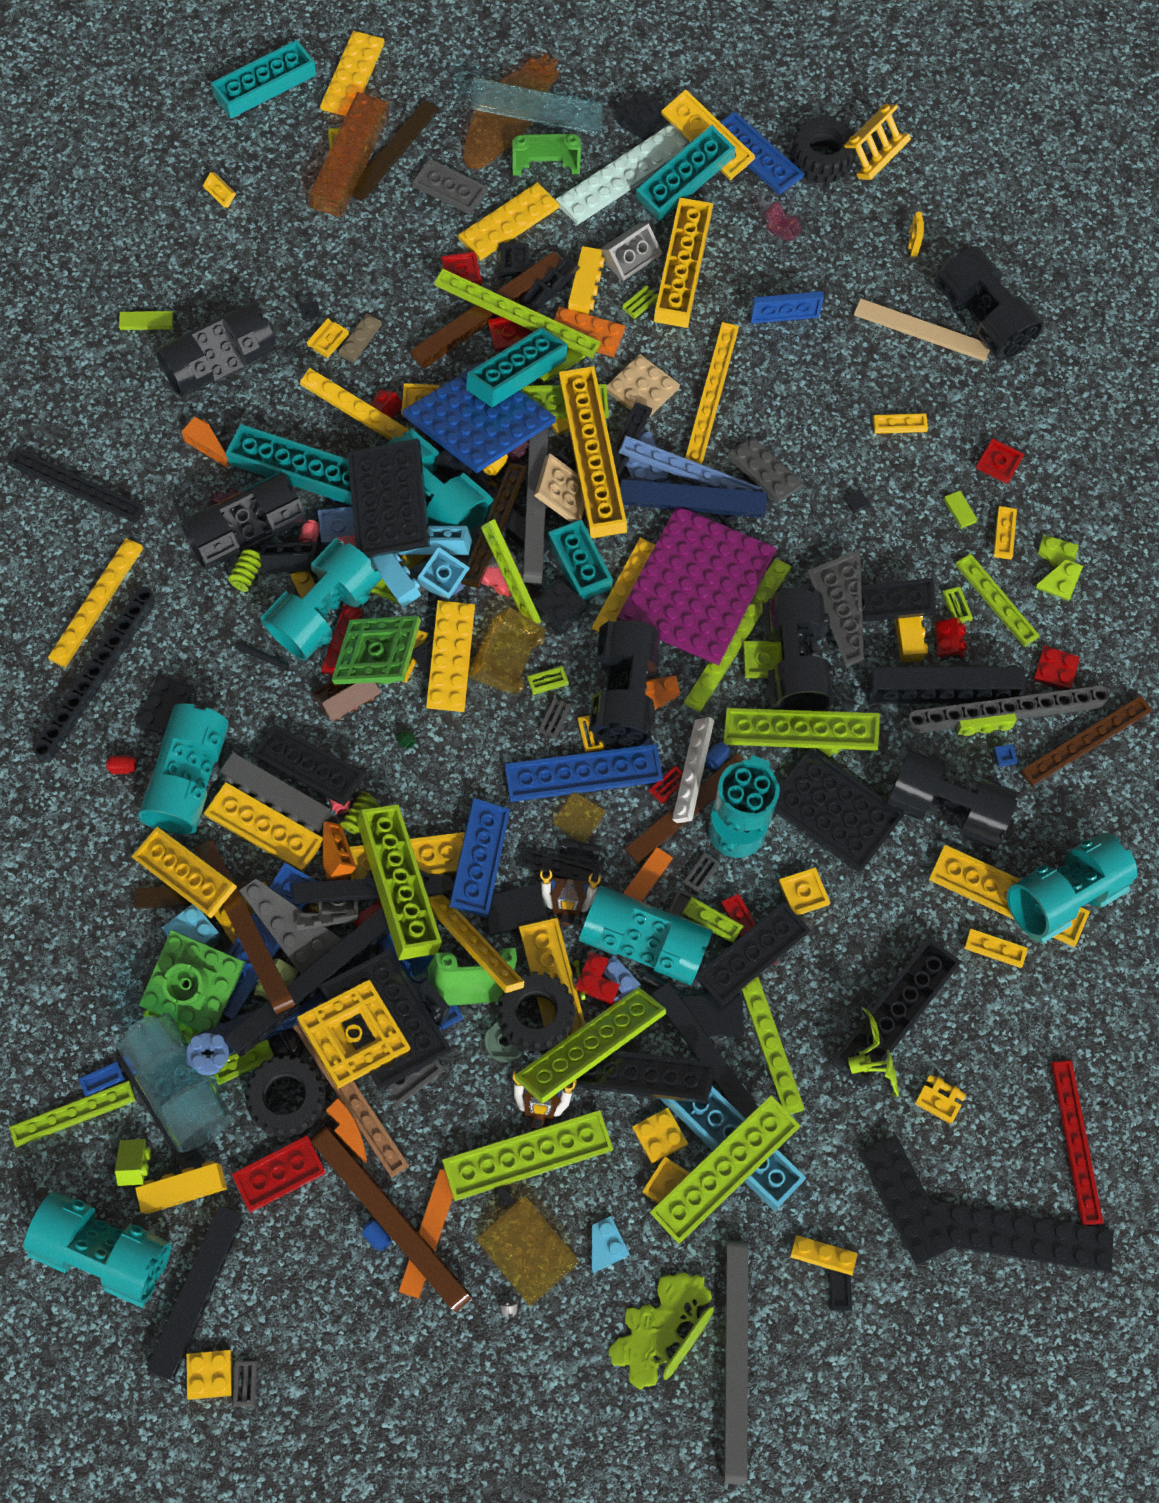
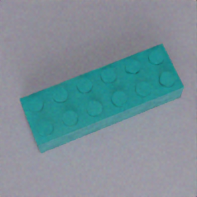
[211,40,316,119]
[636,125,735,222]
[466,327,568,407]

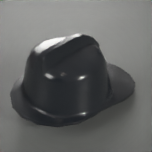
[270,1029,310,1062]

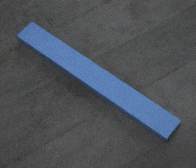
[619,436,761,491]

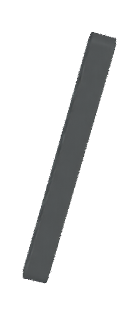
[522,428,548,584]
[906,686,1110,733]
[723,1240,748,1485]

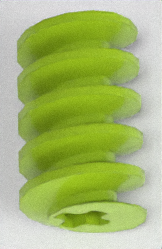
[228,549,261,592]
[340,791,381,834]

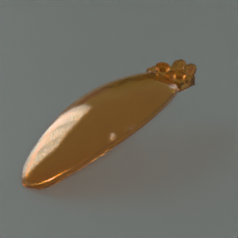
[464,53,560,169]

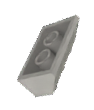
[600,223,663,281]

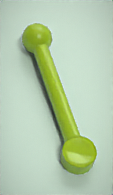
[573,960,585,1000]

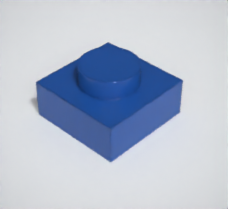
[993,744,1018,767]

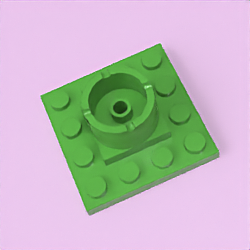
[332,616,421,684]
[139,930,246,1032]

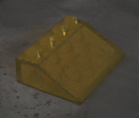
[476,1196,580,1307]

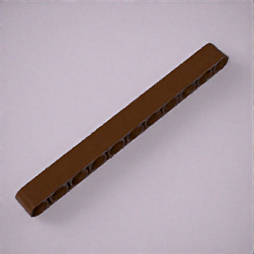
[411,252,563,368]
[194,838,295,1015]
[310,1124,473,1313]

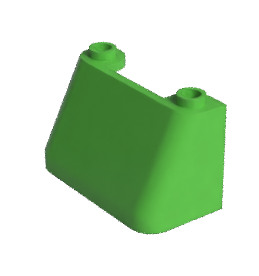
[512,134,581,175]
[427,948,517,1006]

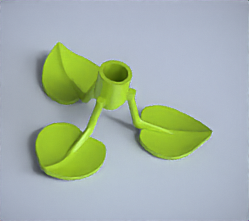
[848,1009,899,1097]

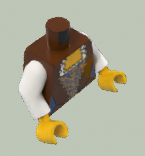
[540,869,601,926]
[513,1070,577,1130]

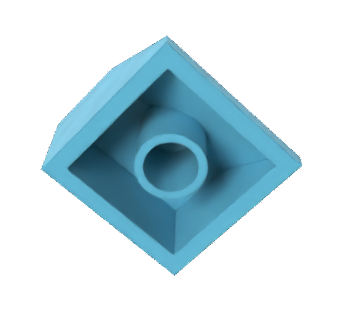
[417,547,470,599]

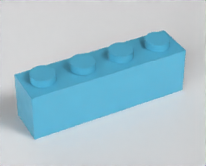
[397,526,472,555]
[369,553,421,608]

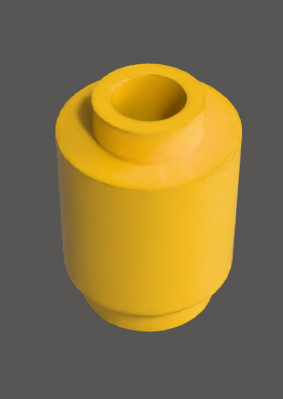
[483,454,508,475]

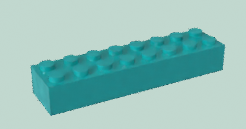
[225,424,352,505]

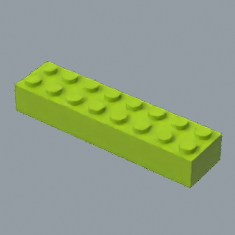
[357,804,442,960]

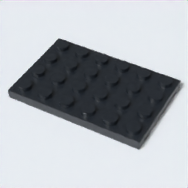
[348,438,430,558]
[774,748,905,873]
[319,949,452,1091]

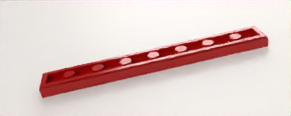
[1050,1060,1103,1226]

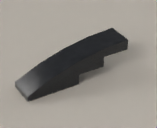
[518,256,580,311]

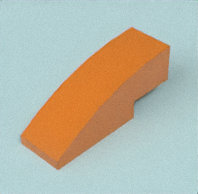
[326,1099,367,1164]

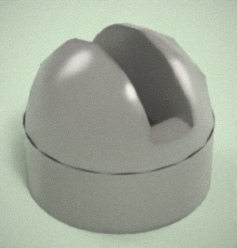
[500,1300,518,1318]

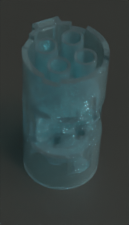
[116,1012,234,1152]

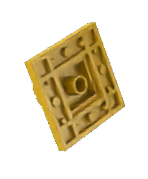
[297,980,411,1089]

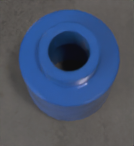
[705,741,731,770]
[362,1220,393,1252]

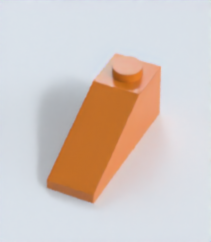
[181,416,229,467]
[323,821,356,881]

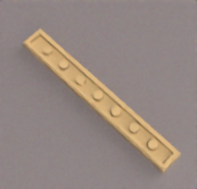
[854,299,990,361]

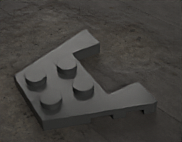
[296,872,358,931]

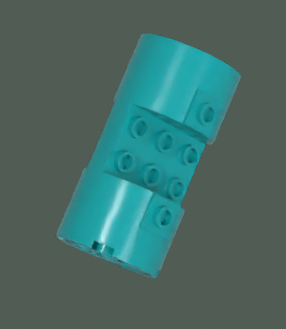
[386,428,494,532]
[260,538,382,661]
[138,704,229,835]
[708,755,780,858]
[1007,833,1137,943]
[579,885,713,986]
[24,1191,172,1308]

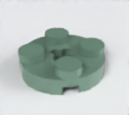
[485,1022,524,1062]

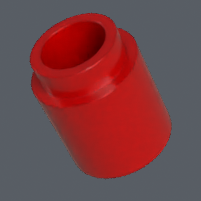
[107,755,136,774]

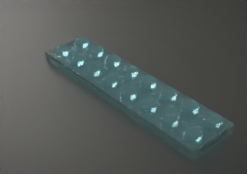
[471,77,602,135]

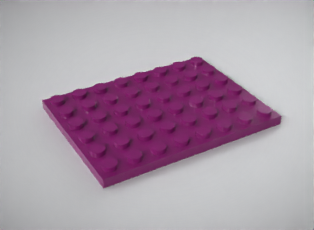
[616,507,777,666]

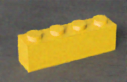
[568,246,605,315]
[894,616,928,663]
[135,1161,227,1214]

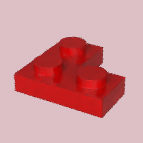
[575,952,620,1004]

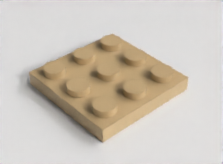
[607,354,680,416]
[534,453,584,523]

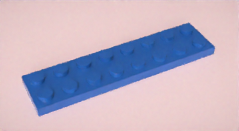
[505,744,663,802]
[224,863,318,1020]

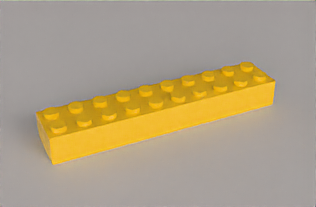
[559,366,627,538]

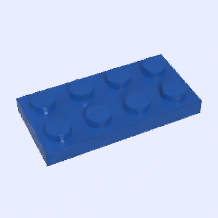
[750,291,824,324]

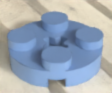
[186,1033,229,1075]

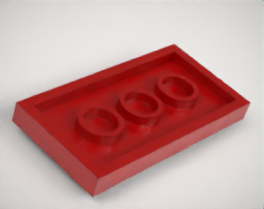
[232,1135,326,1213]

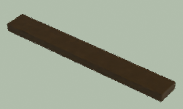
[348,100,438,202]
[461,462,528,588]
[135,880,273,909]

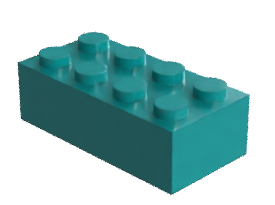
[548,519,613,600]

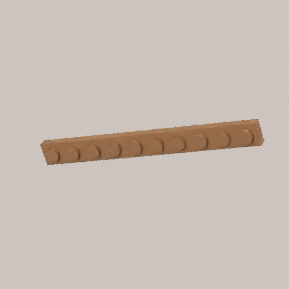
[293,1024,409,1178]

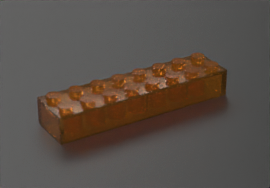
[309,92,389,218]

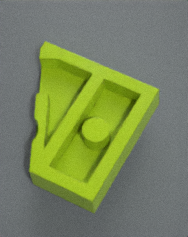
[1038,535,1079,568]
[1036,560,1083,601]

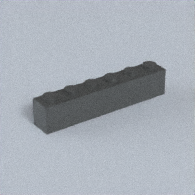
[220,752,332,834]

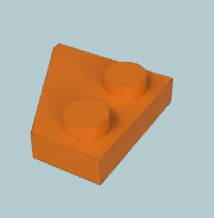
[645,676,680,710]

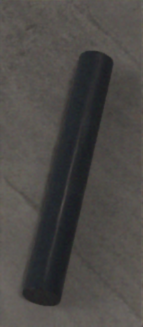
[236,642,290,671]

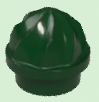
[397,730,417,750]

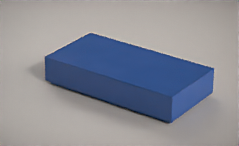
[78,1061,125,1097]

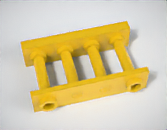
[844,104,911,180]

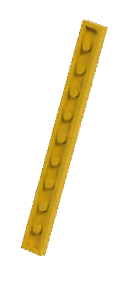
[685,322,739,465]

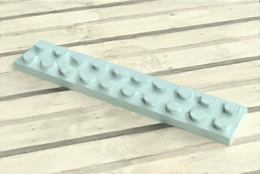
[556,124,691,225]

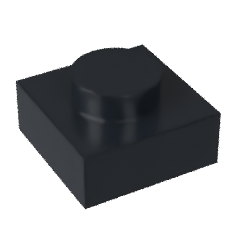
[300,301,320,320]
[496,1187,517,1212]

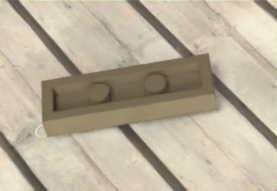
[338,314,382,363]

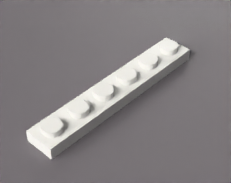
[672,717,714,823]

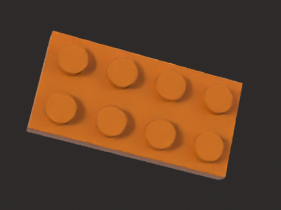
[554,306,625,358]

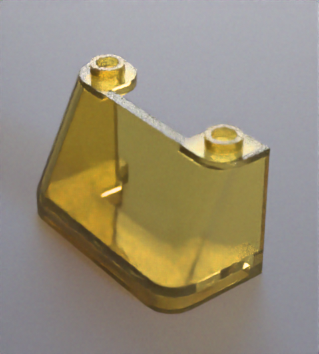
[468,607,547,695]

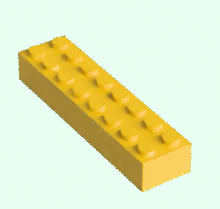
[654,198,713,328]

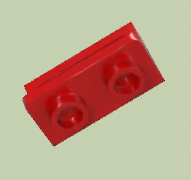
[369,390,402,419]
[936,617,967,658]

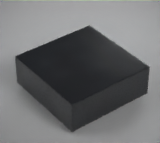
[845,490,870,514]

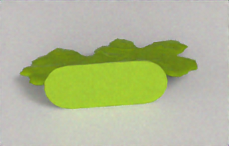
[608,1272,714,1390]

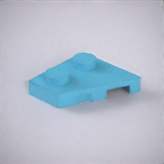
[592,1216,630,1274]

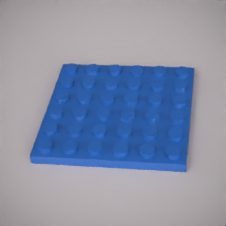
[402,362,556,473]

